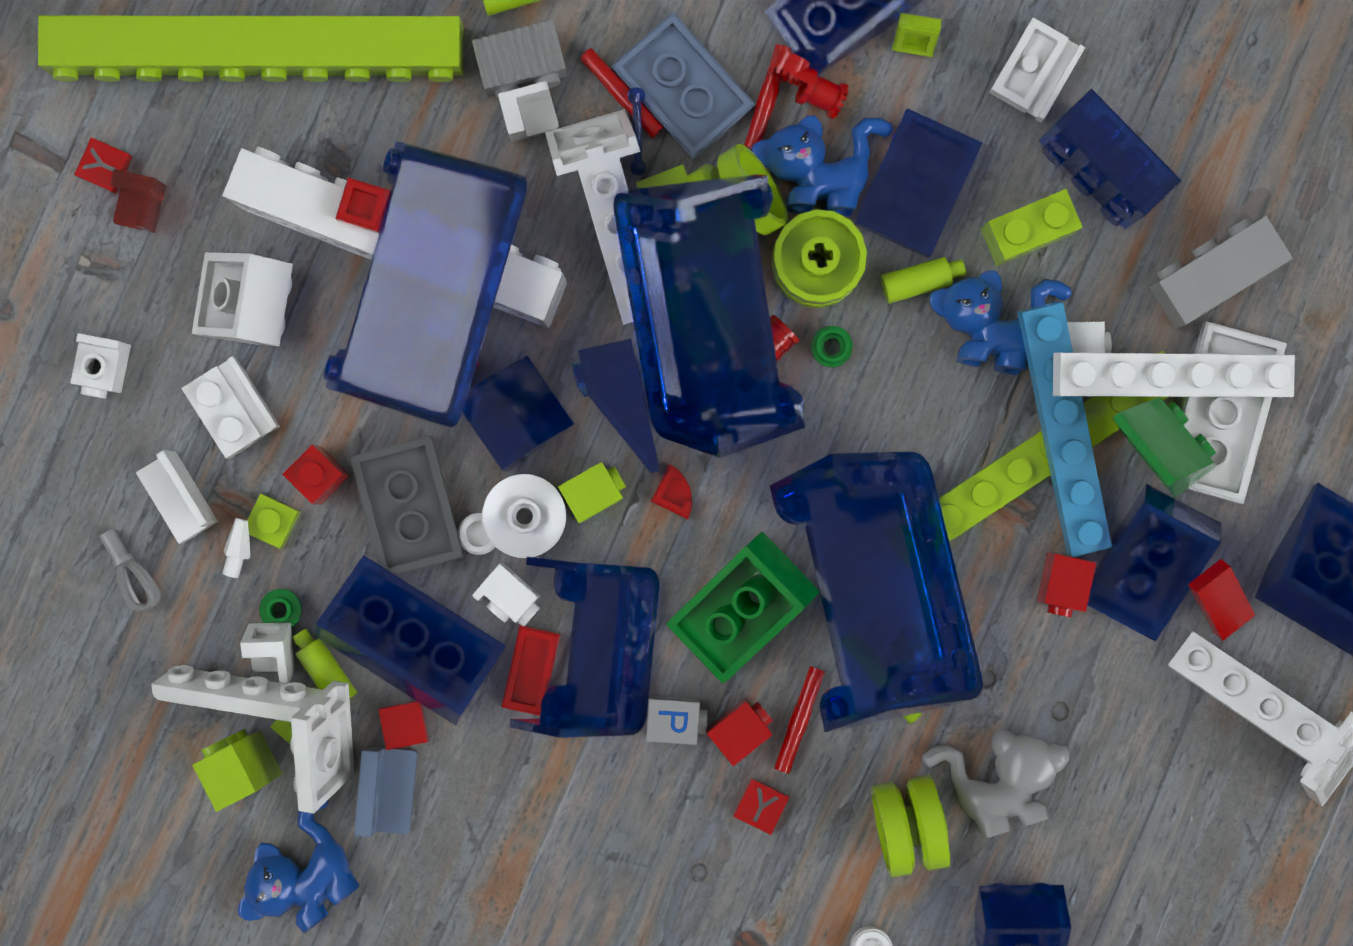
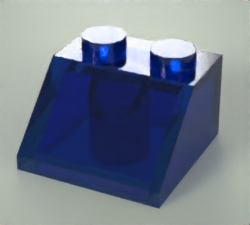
[454,356,575,471]
[975,883,1072,946]

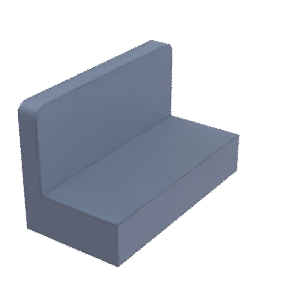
[354,746,418,837]

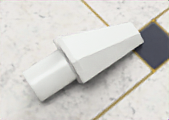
[222,518,251,578]

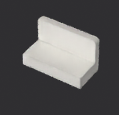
[136,450,218,544]

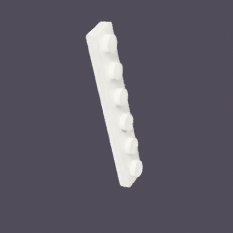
[1053,353,1295,397]

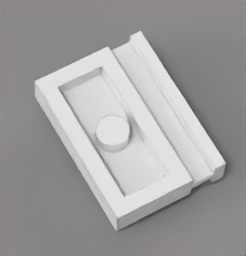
[989,17,1086,123]
[181,356,280,459]

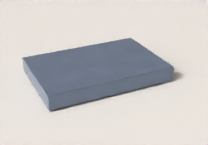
[611,12,756,162]

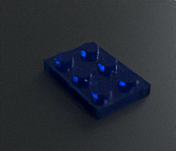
[853,108,983,258]

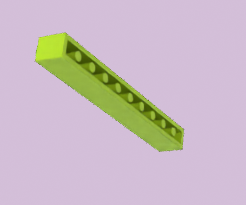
[38,15,464,82]

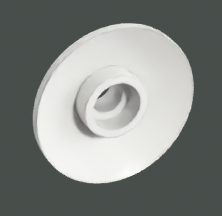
[482,474,566,558]

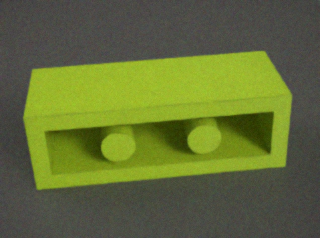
[192,728,283,812]

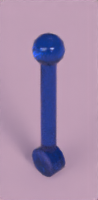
[628,87,646,176]

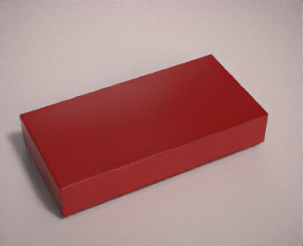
[1188,559,1255,641]
[501,625,561,716]

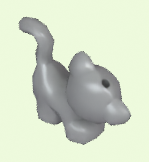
[921,729,1070,839]

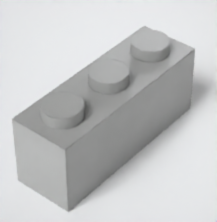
[1149,216,1293,329]

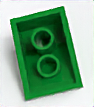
[1112,397,1216,498]
[666,531,820,684]

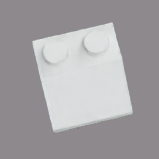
[192,252,293,347]

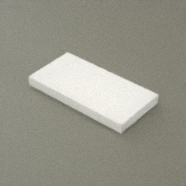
[1159,321,1287,504]

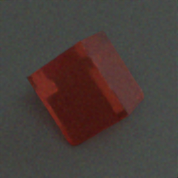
[110,169,166,233]

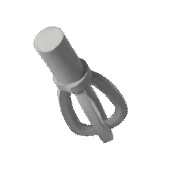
[99,529,161,612]

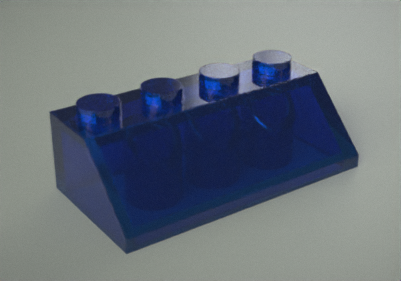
[314,555,506,726]

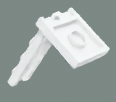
[545,109,663,325]
[1168,632,1353,807]
[151,665,355,814]

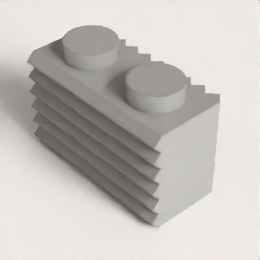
[472,20,568,100]

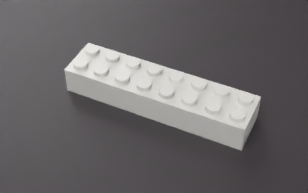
[222,147,567,329]

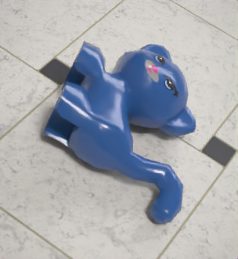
[752,115,893,217]
[929,270,1072,375]
[237,799,360,933]

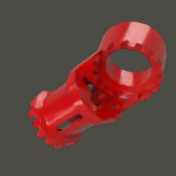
[767,49,849,119]

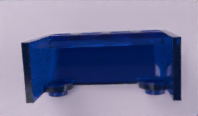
[509,556,660,738]

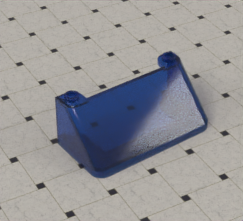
[324,142,527,427]
[613,174,805,458]
[769,451,983,732]

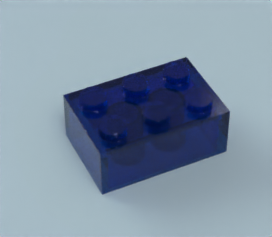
[1039,88,1182,229]

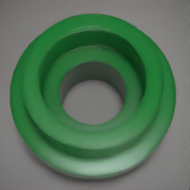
[811,326,853,368]
[259,589,302,628]

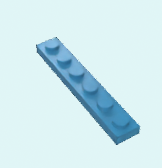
[1017,301,1112,557]

